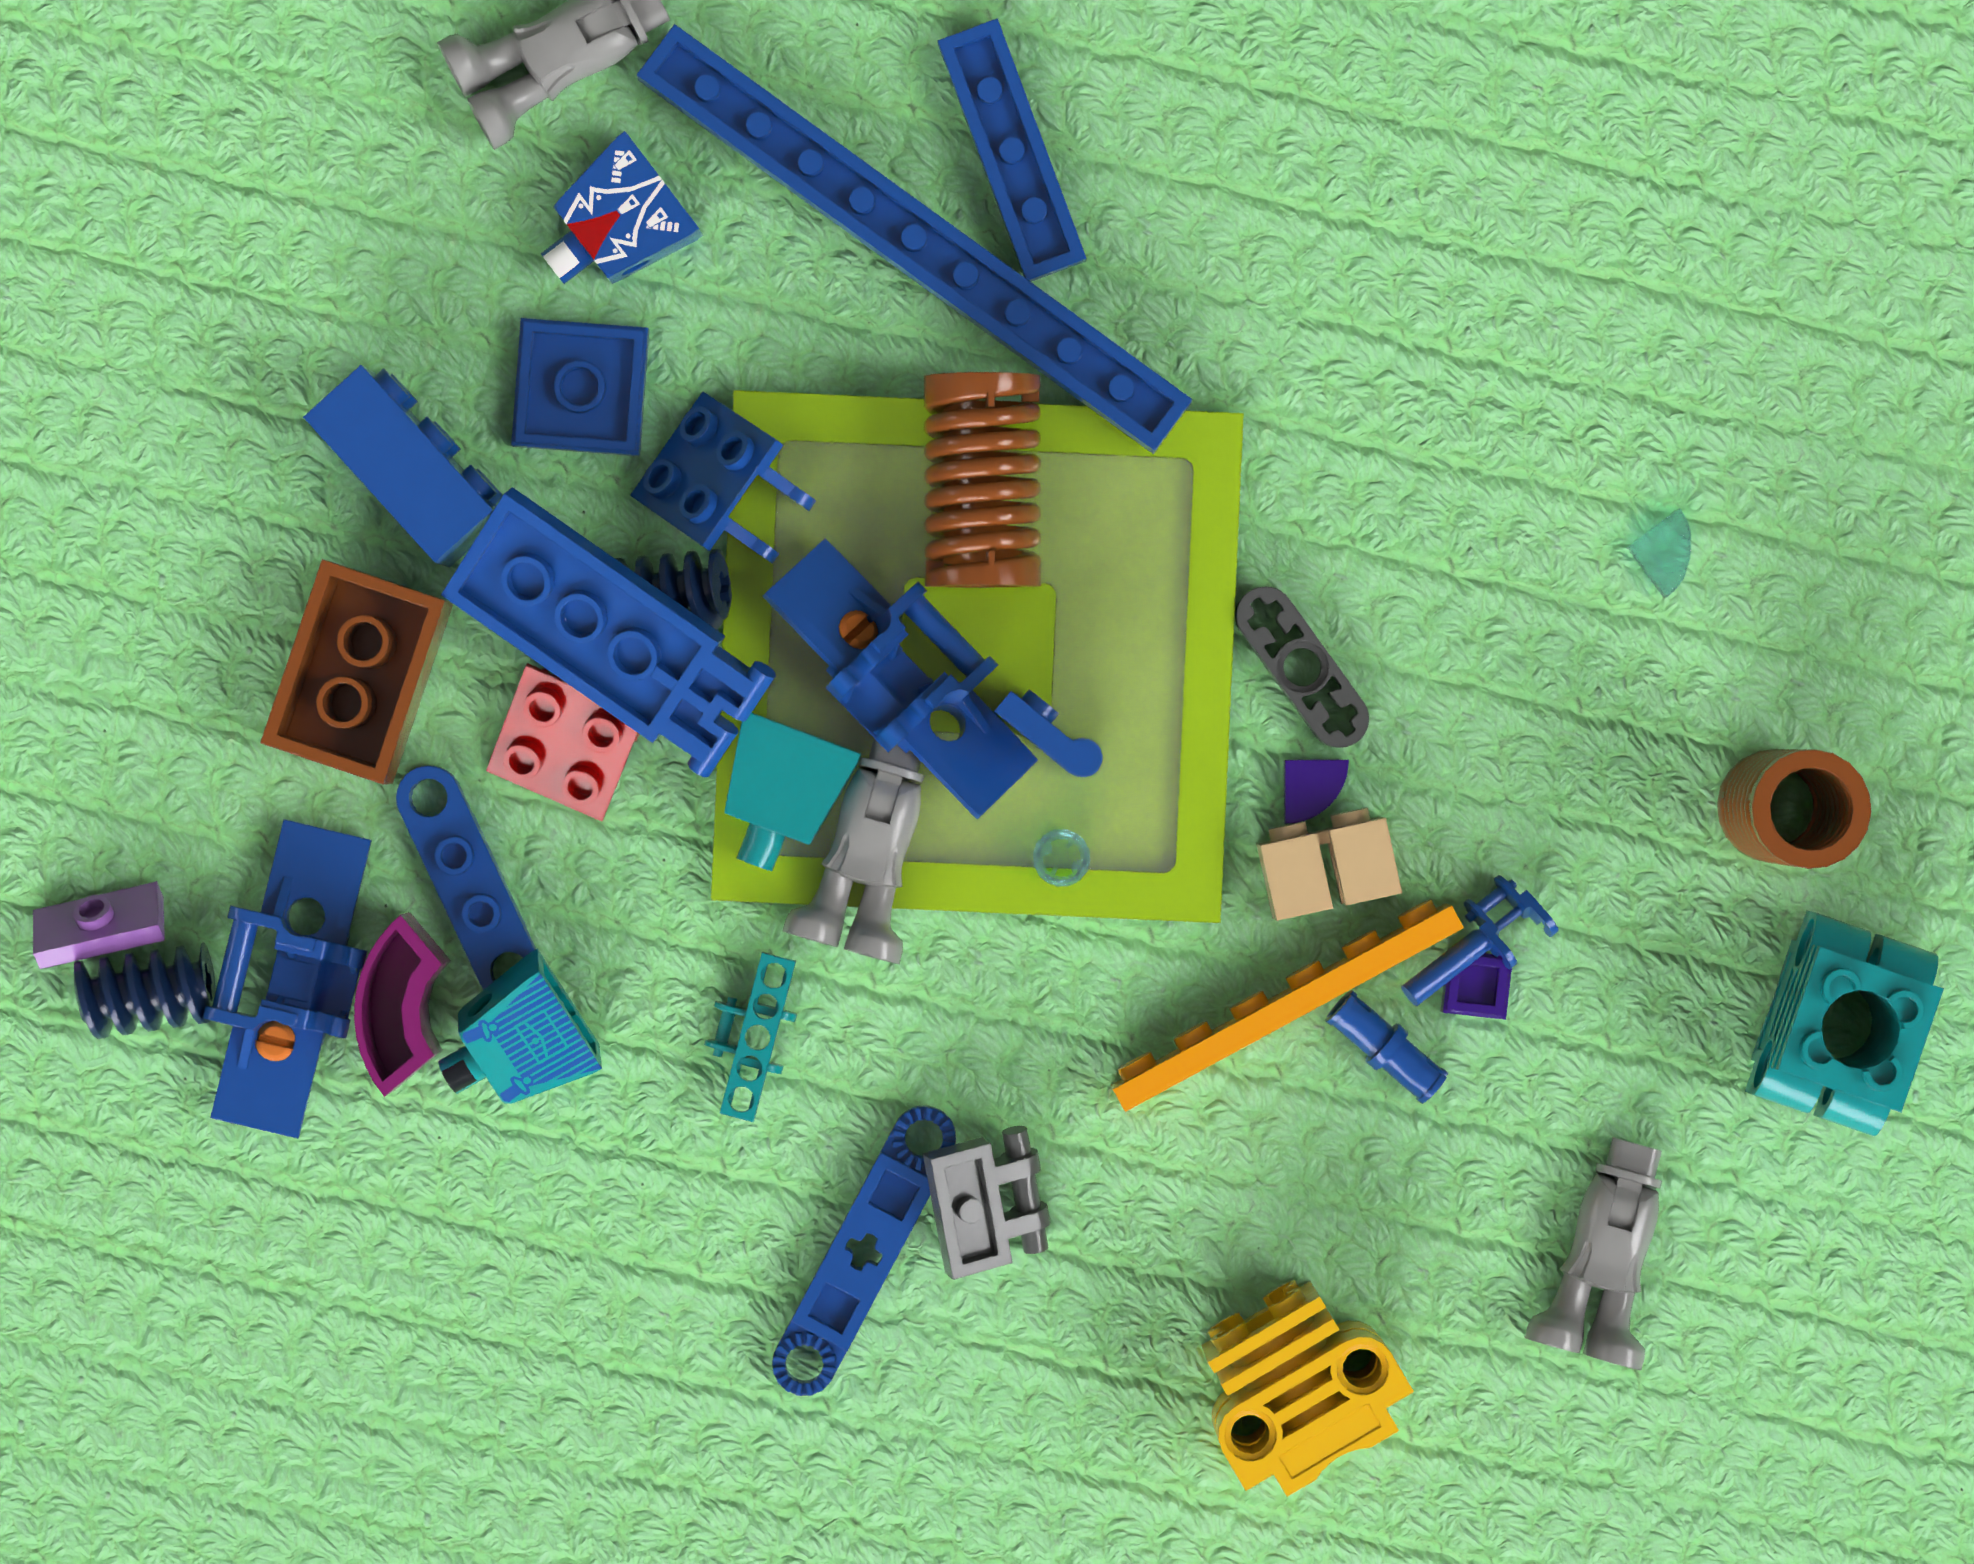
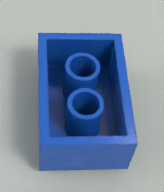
[303,365,503,568]

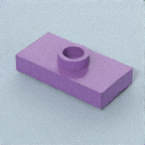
[33,881,165,969]

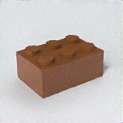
[260,559,453,785]

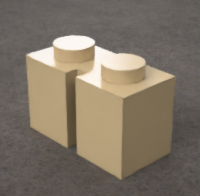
[1256,808,1402,921]

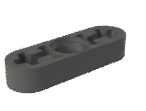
[1235,586,1369,748]

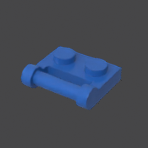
[994,689,1103,777]

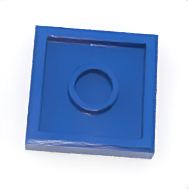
[511,318,650,456]

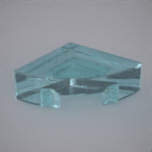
[1626,508,1691,598]

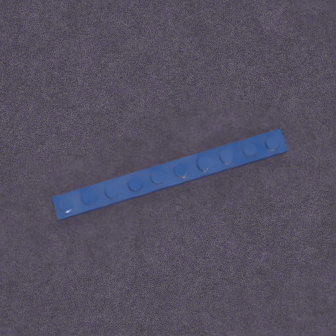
[637,24,1193,454]

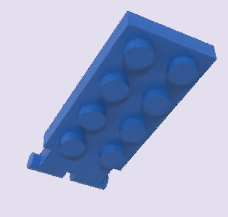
[441,487,776,777]

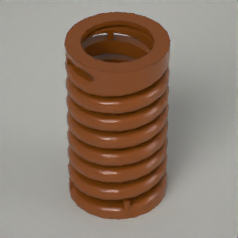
[924,372,1041,588]
[1717,749,1871,869]

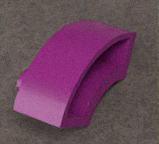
[354,912,451,1097]

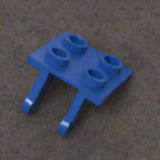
[630,392,816,564]

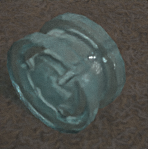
[1033,829,1090,887]

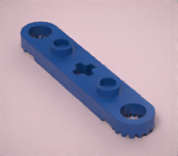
[772,1105,956,1396]

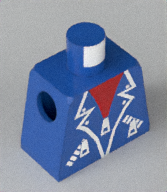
[541,131,703,284]

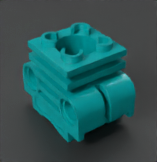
[1745,911,1944,1136]

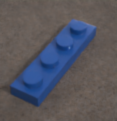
[938,18,1087,282]

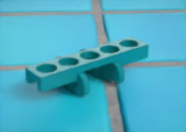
[704,952,797,1122]

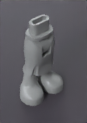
[437,0,670,150]
[782,738,925,964]
[1525,1138,1662,1370]

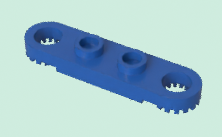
[396,766,536,990]

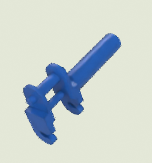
[1401,875,1558,1006]

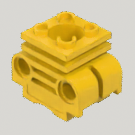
[1201,1280,1414,1497]

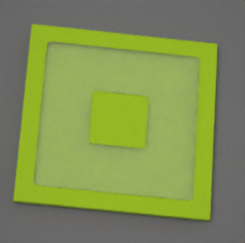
[711,390,1244,923]

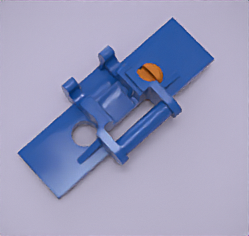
[762,538,1038,819]
[203,819,372,1139]

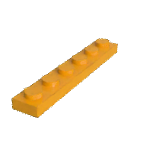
[1111,899,1464,1112]

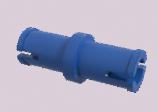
[1325,990,1448,1104]

